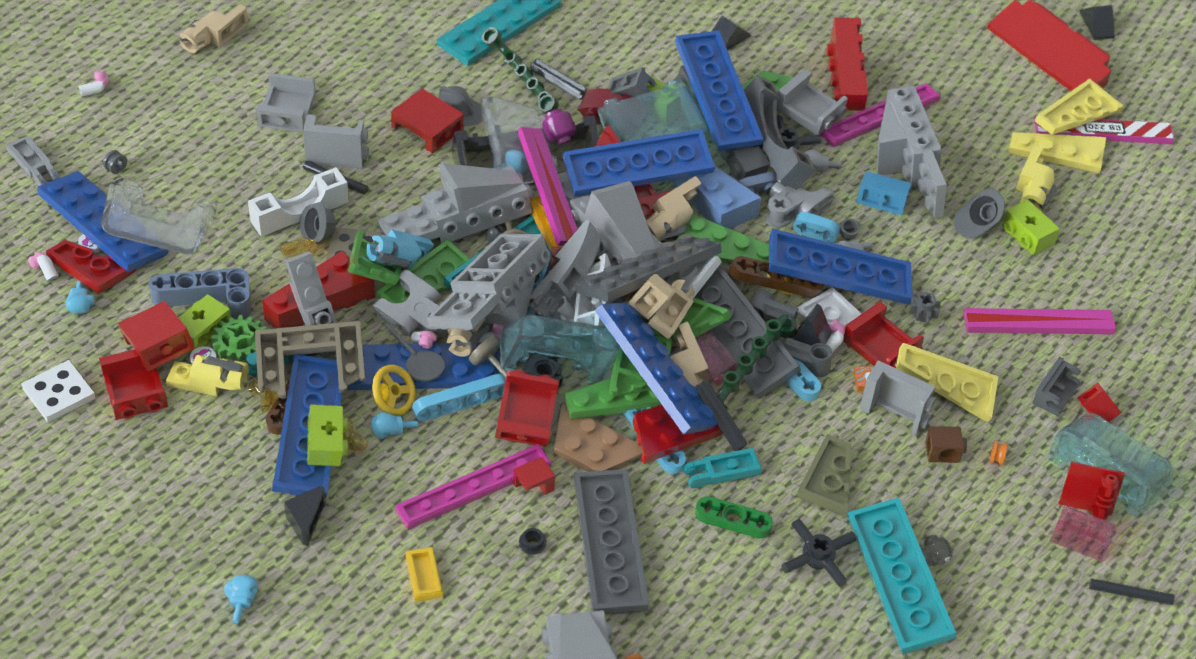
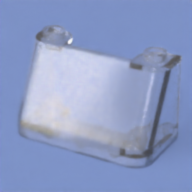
[481,96,558,184]
[101,178,218,254]

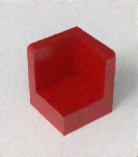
[1078,383,1122,427]
[513,457,555,495]

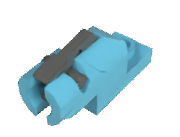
[366,229,434,269]

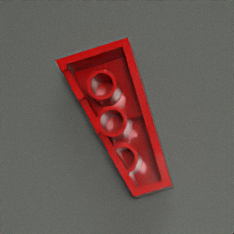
[825,17,868,111]
[262,251,375,329]

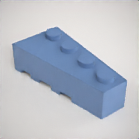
[671,166,761,229]

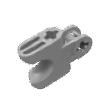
[765,181,834,228]
[373,270,449,340]

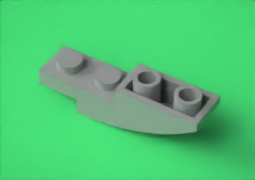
[530,219,601,302]
[285,251,337,358]

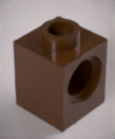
[925,426,967,463]

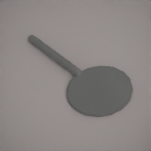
[384,323,445,382]

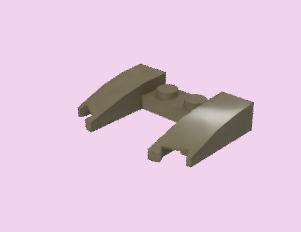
[255,321,365,398]

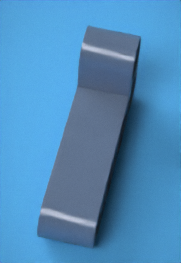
[148,268,252,319]

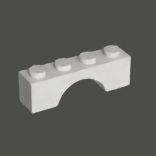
[248,168,349,237]

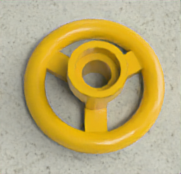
[372,365,416,416]

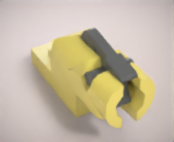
[1016,145,1058,211]
[166,355,249,396]

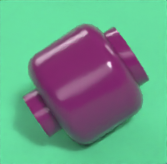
[542,108,576,145]

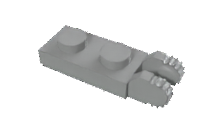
[6,136,60,186]

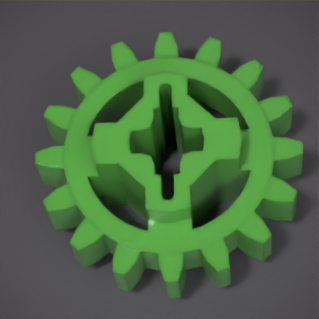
[211,315,266,362]

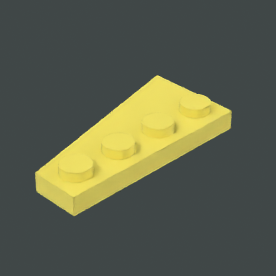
[1035,79,1124,135]
[1008,132,1106,173]
[896,343,999,422]

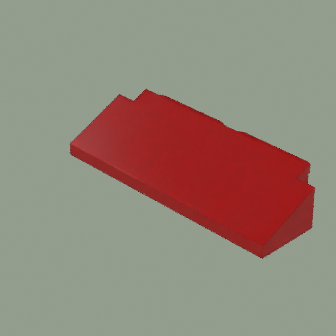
[987,0,1112,91]

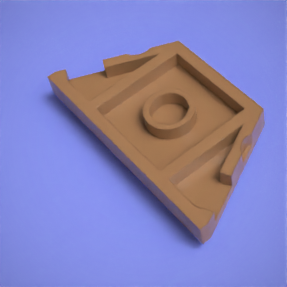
[554,403,643,472]

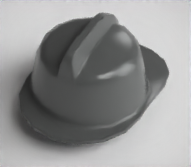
[438,86,485,126]
[954,189,1006,239]
[300,202,338,243]

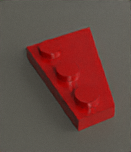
[46,240,136,294]

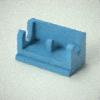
[856,171,912,215]

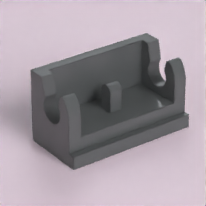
[608,67,656,104]
[1032,356,1081,416]

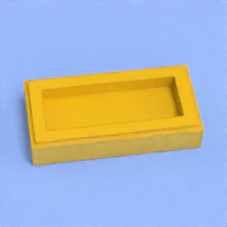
[405,547,443,602]

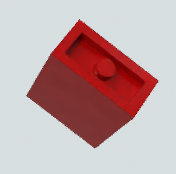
[391,88,464,154]
[118,301,195,372]
[843,301,924,368]
[99,349,168,420]
[495,370,559,447]

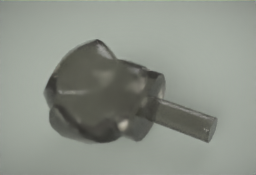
[921,535,953,567]

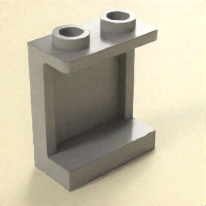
[777,69,848,135]
[256,73,316,132]
[303,114,369,169]
[860,361,936,435]

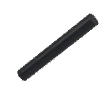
[303,160,369,195]
[1089,578,1175,605]

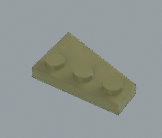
[797,434,851,517]

